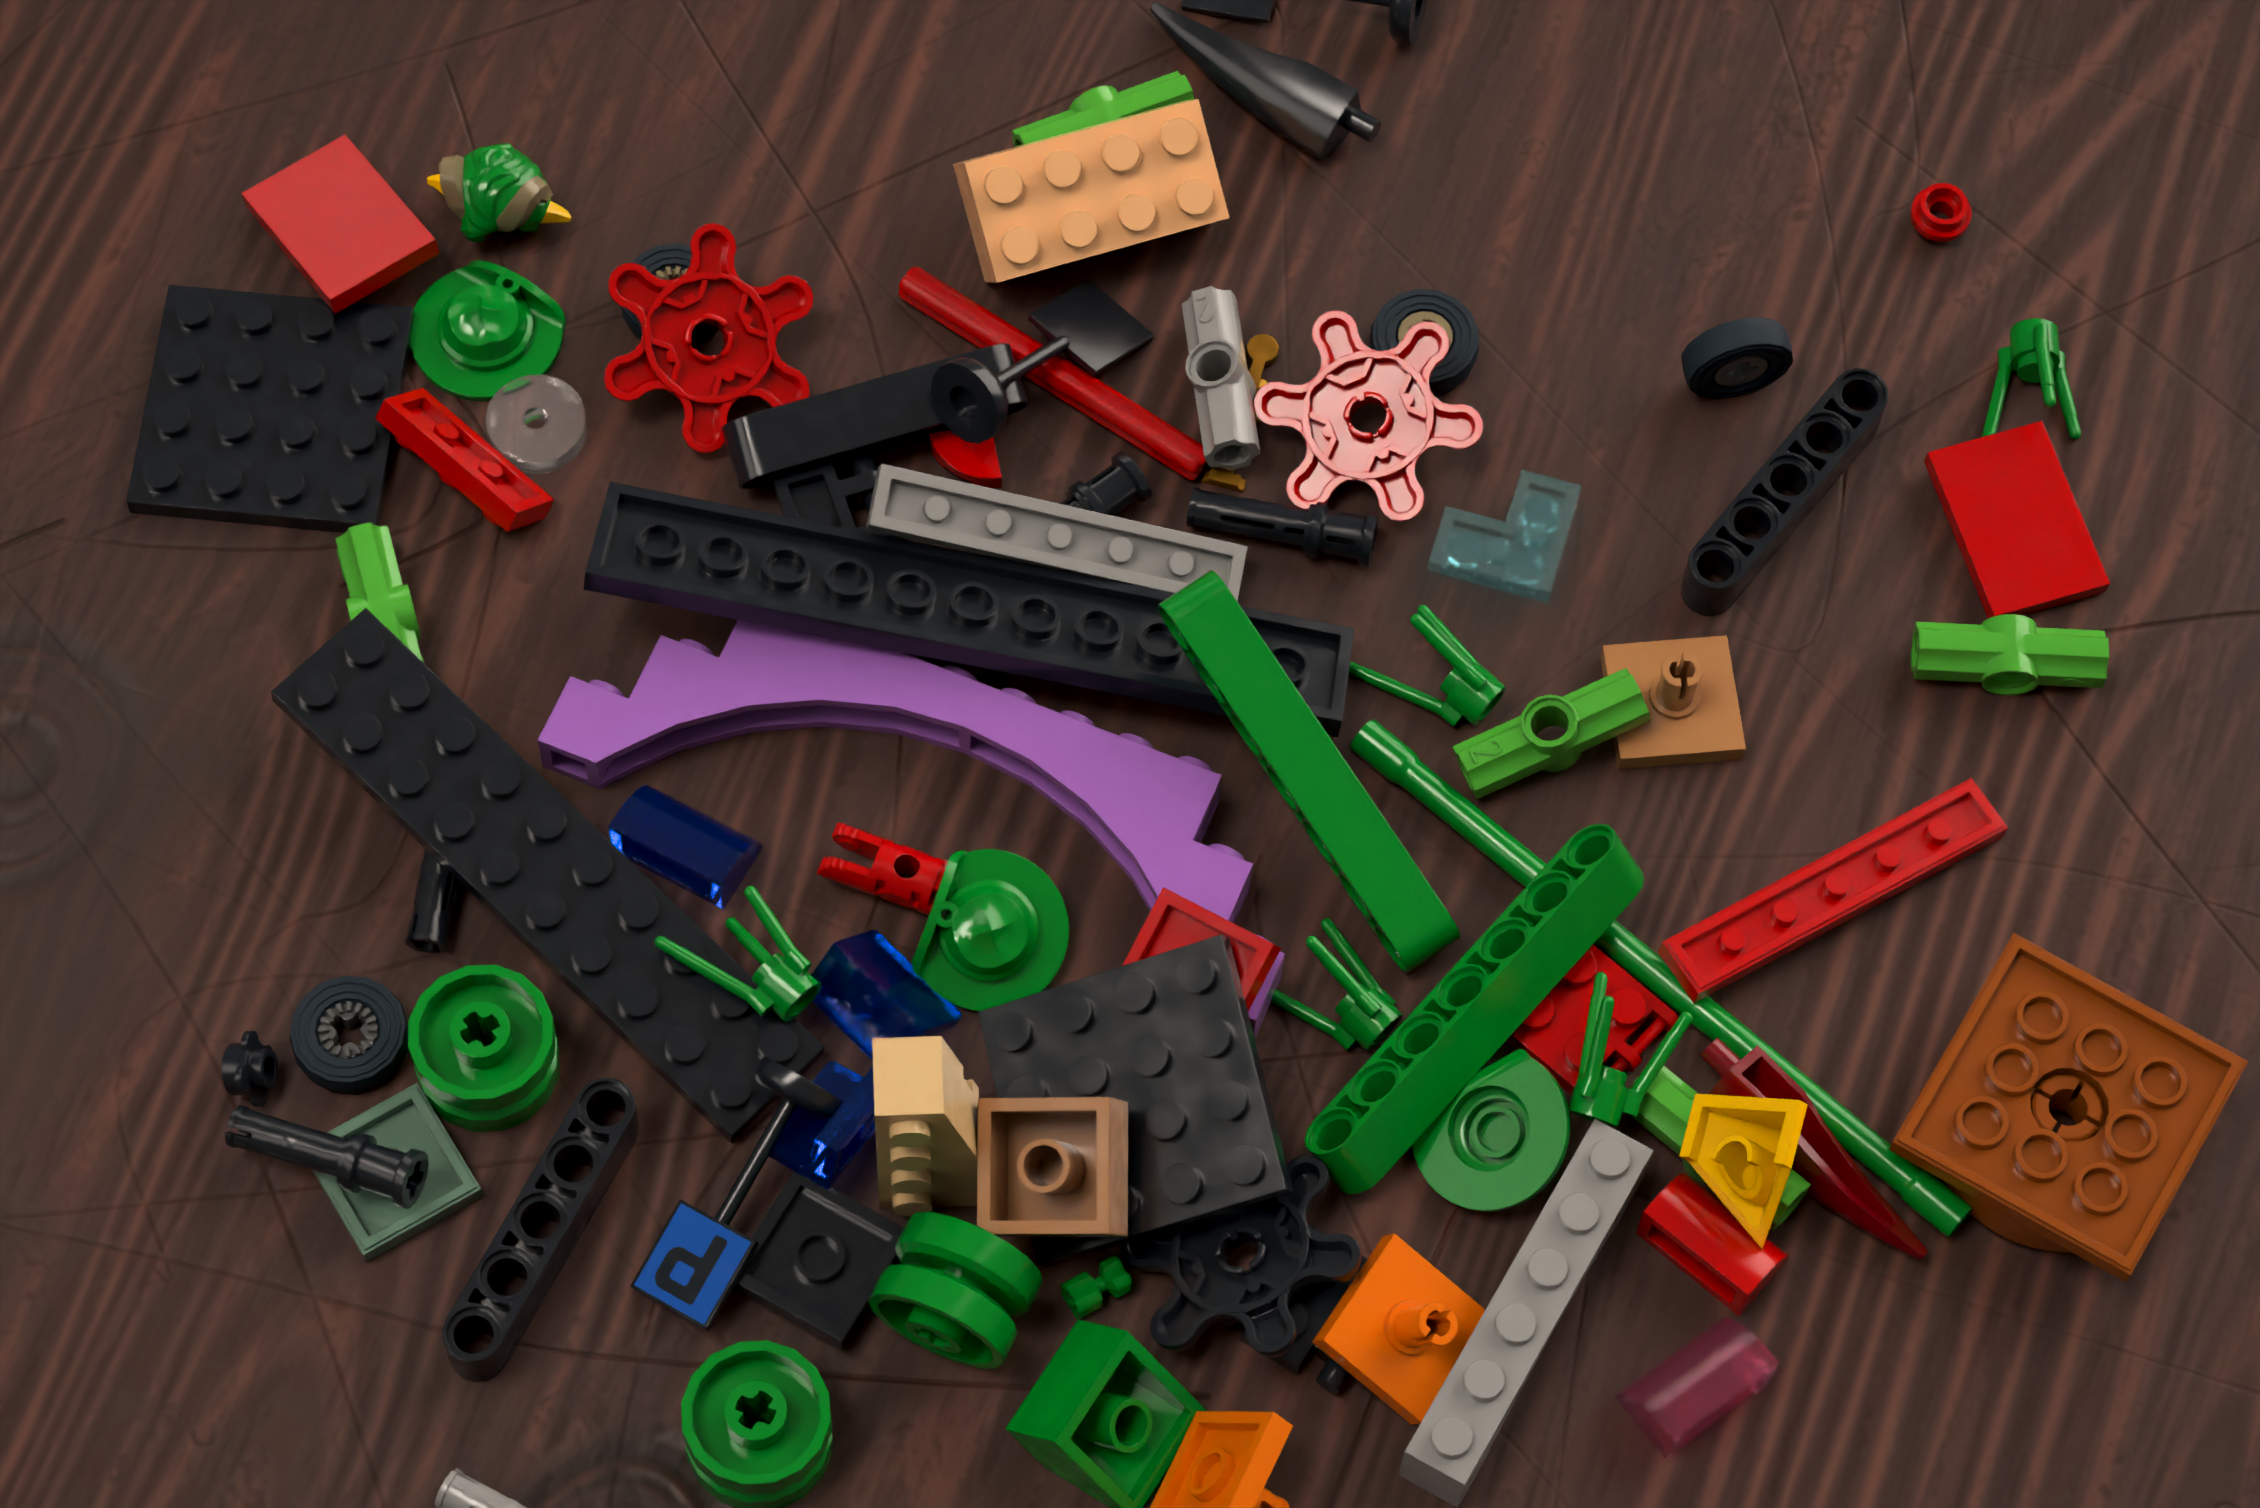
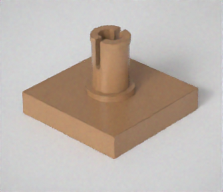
[1600,635,1746,770]

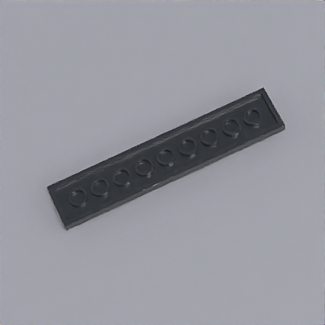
[271,608,824,1143]

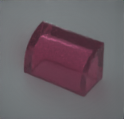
[1615,1318,1779,1460]

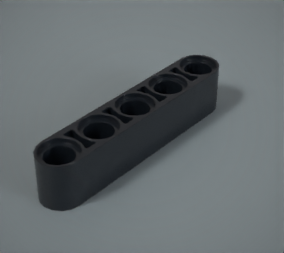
[721,344,1029,489]
[1681,368,1888,616]
[442,1077,640,1382]

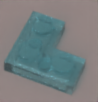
[1428,470,1582,603]

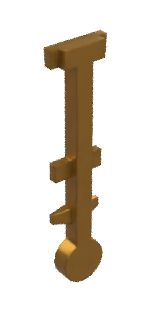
[1202,334,1279,493]

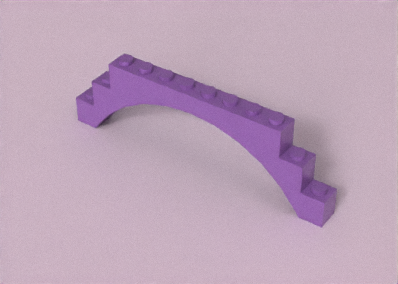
[538,620,1285,1038]

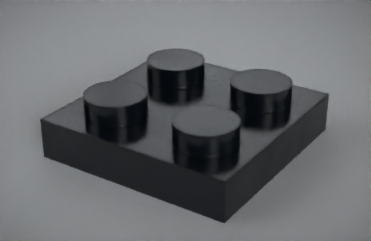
[733,1168,904,1350]

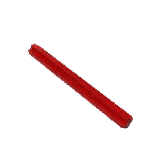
[898,267,1208,480]

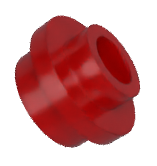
[1910,183,1972,242]

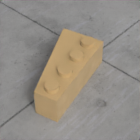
[872,1036,979,1216]

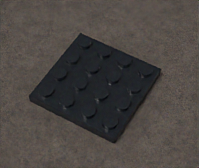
[126,285,415,533]
[978,934,1293,1267]

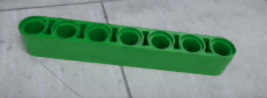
[1157,570,1461,974]
[1305,823,1644,1194]

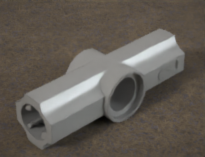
[1182,286,1261,471]

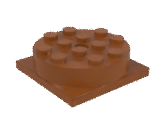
[1889,933,2249,1283]

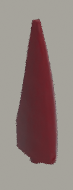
[1700,1037,1929,1260]

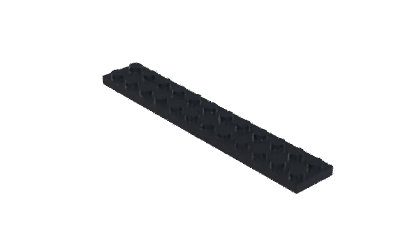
[583,482,1355,737]

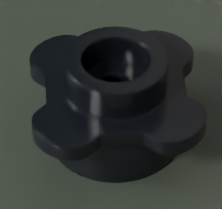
[222,1031,278,1107]

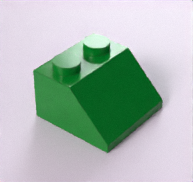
[1005,1319,1206,1508]

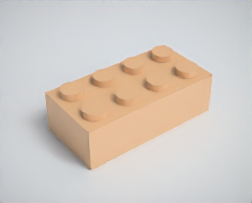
[953,99,1230,283]

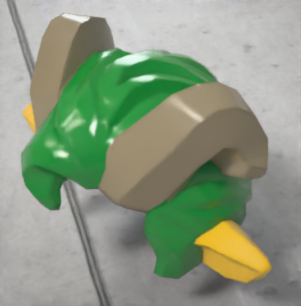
[427,142,572,242]

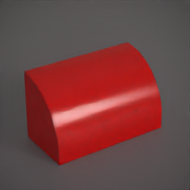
[1636,1172,1789,1317]

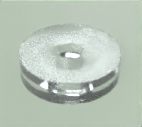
[486,375,587,474]

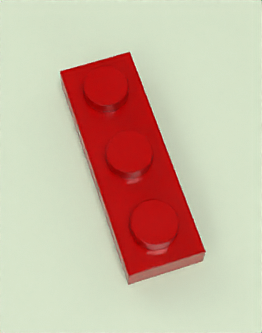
[375,387,555,532]

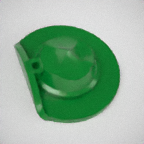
[410,260,566,402]
[912,849,1069,1011]
[1412,1049,1570,1212]

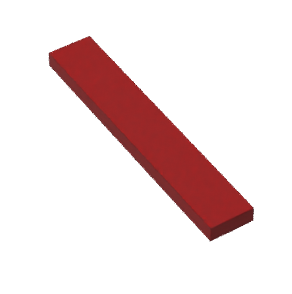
[1657,778,2008,1003]

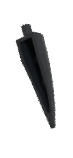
[1150,1,1382,160]

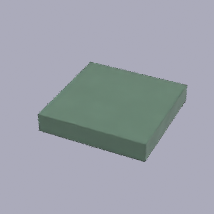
[312,1083,483,1262]

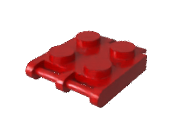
[1506,944,1679,1096]

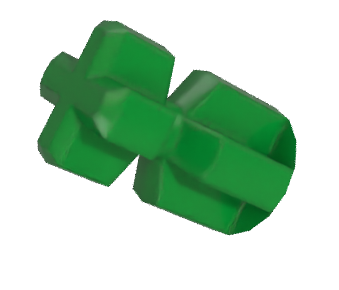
[1060,1256,1132,1319]

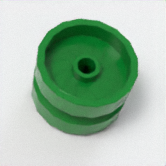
[408,965,560,1132]
[868,1212,1043,1369]
[681,1340,833,1508]

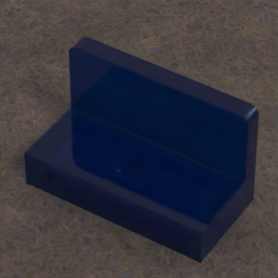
[811,930,962,1061]
[769,1061,875,1190]

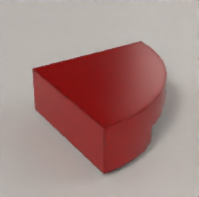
[929,430,1002,489]

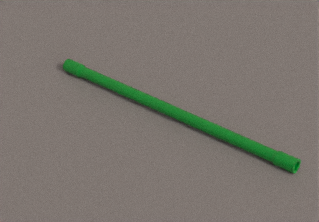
[1350,719,1973,1238]

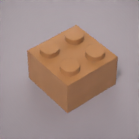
[977,1097,1128,1237]

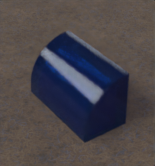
[609,785,763,910]

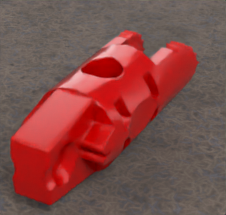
[817,822,948,915]

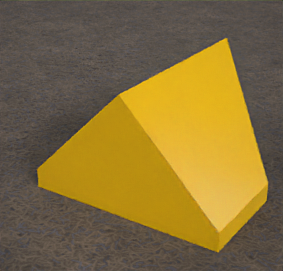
[1679,1094,1808,1249]

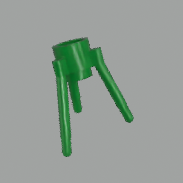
[1981,318,2081,440]
[1349,605,1507,727]
[654,886,821,1022]
[1271,918,1403,1052]
[1568,972,1693,1128]

